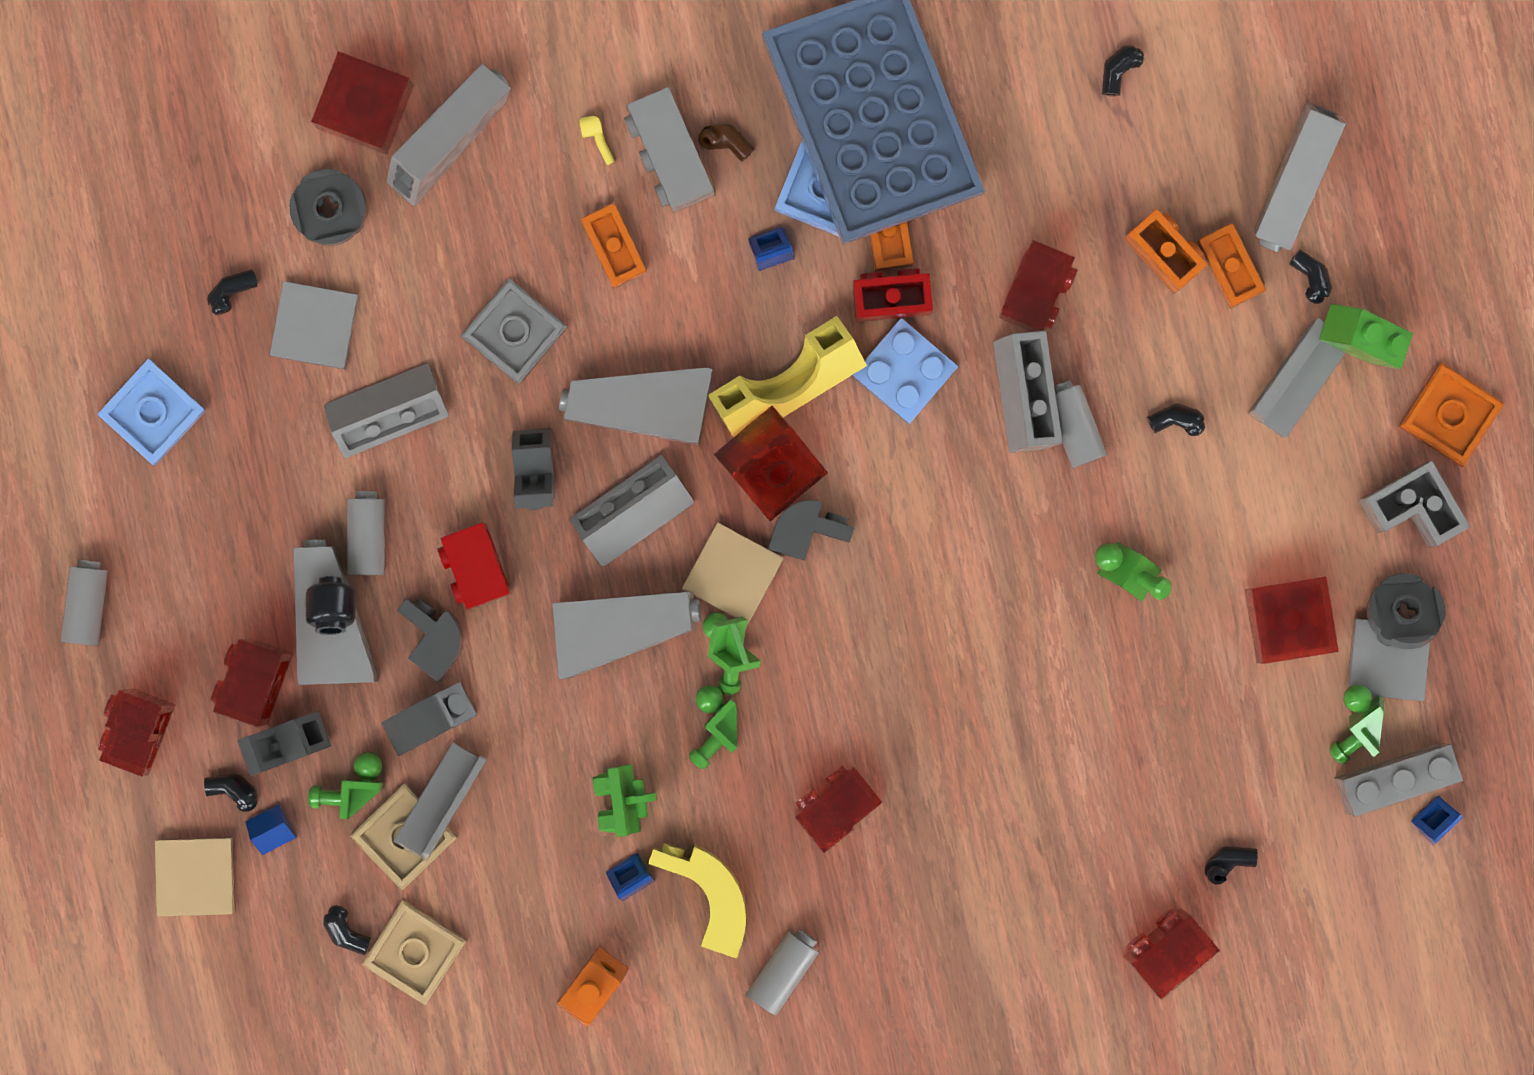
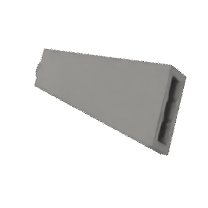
[386,64,511,207]
[1254,101,1346,252]
[559,368,713,445]
[293,540,378,685]
[552,592,701,679]

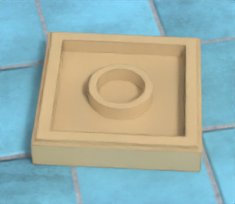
[682,522,784,624]
[350,783,458,891]
[155,837,235,917]
[362,900,467,1005]

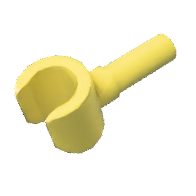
[579,116,615,165]

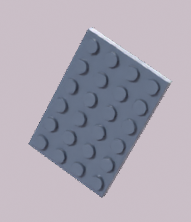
[762,0,985,245]

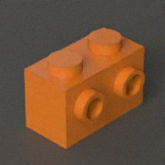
[1124,208,1208,294]

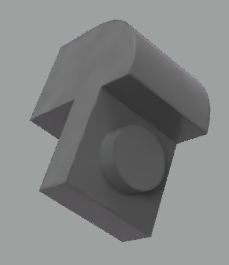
[512,428,555,510]
[768,500,854,561]
[397,598,463,682]
[381,682,477,756]
[237,711,331,776]

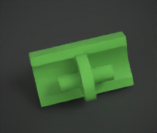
[592,764,657,837]

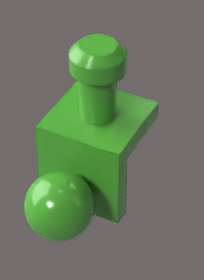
[1095,542,1172,601]
[703,612,761,695]
[1330,684,1385,764]
[689,685,737,769]
[308,752,384,819]

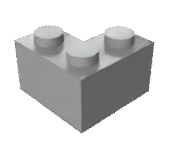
[1358,461,1470,547]

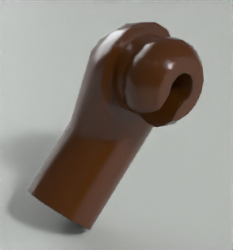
[698,124,755,162]

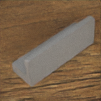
[1248,318,1346,438]
[324,364,449,459]
[569,455,694,566]
[393,743,487,860]

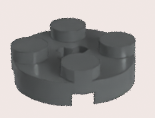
[290,169,367,246]
[1367,573,1445,649]

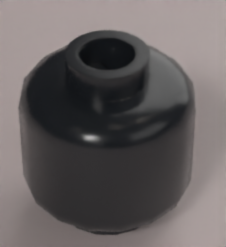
[306,576,355,635]

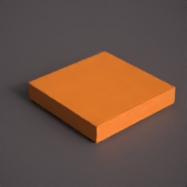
[1398,363,1505,467]

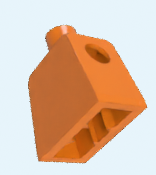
[556,946,629,1027]

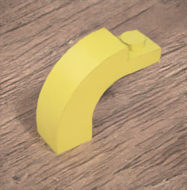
[648,843,746,958]

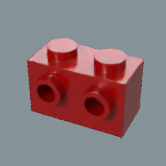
[852,268,933,322]
[437,522,512,610]

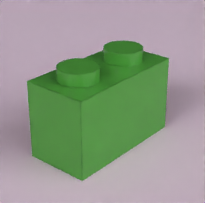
[1319,304,1413,369]

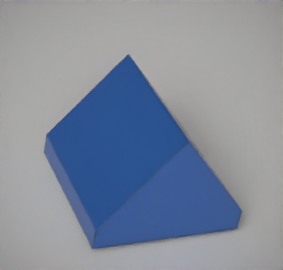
[748,227,794,271]
[1411,795,1463,845]
[245,804,297,855]
[606,853,655,901]

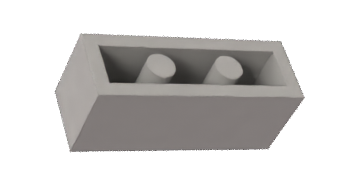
[624,87,714,213]
[993,331,1063,453]
[1335,743,1463,817]

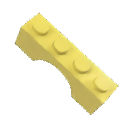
[708,316,867,445]

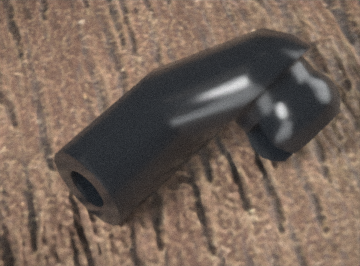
[1102,45,1144,96]
[1289,249,1332,304]
[207,269,258,315]
[1147,403,1205,436]
[204,774,257,812]
[1205,846,1258,885]
[323,905,371,955]

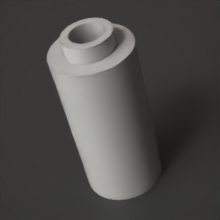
[1054,380,1108,468]
[347,491,385,575]
[60,560,108,646]
[746,929,820,1016]

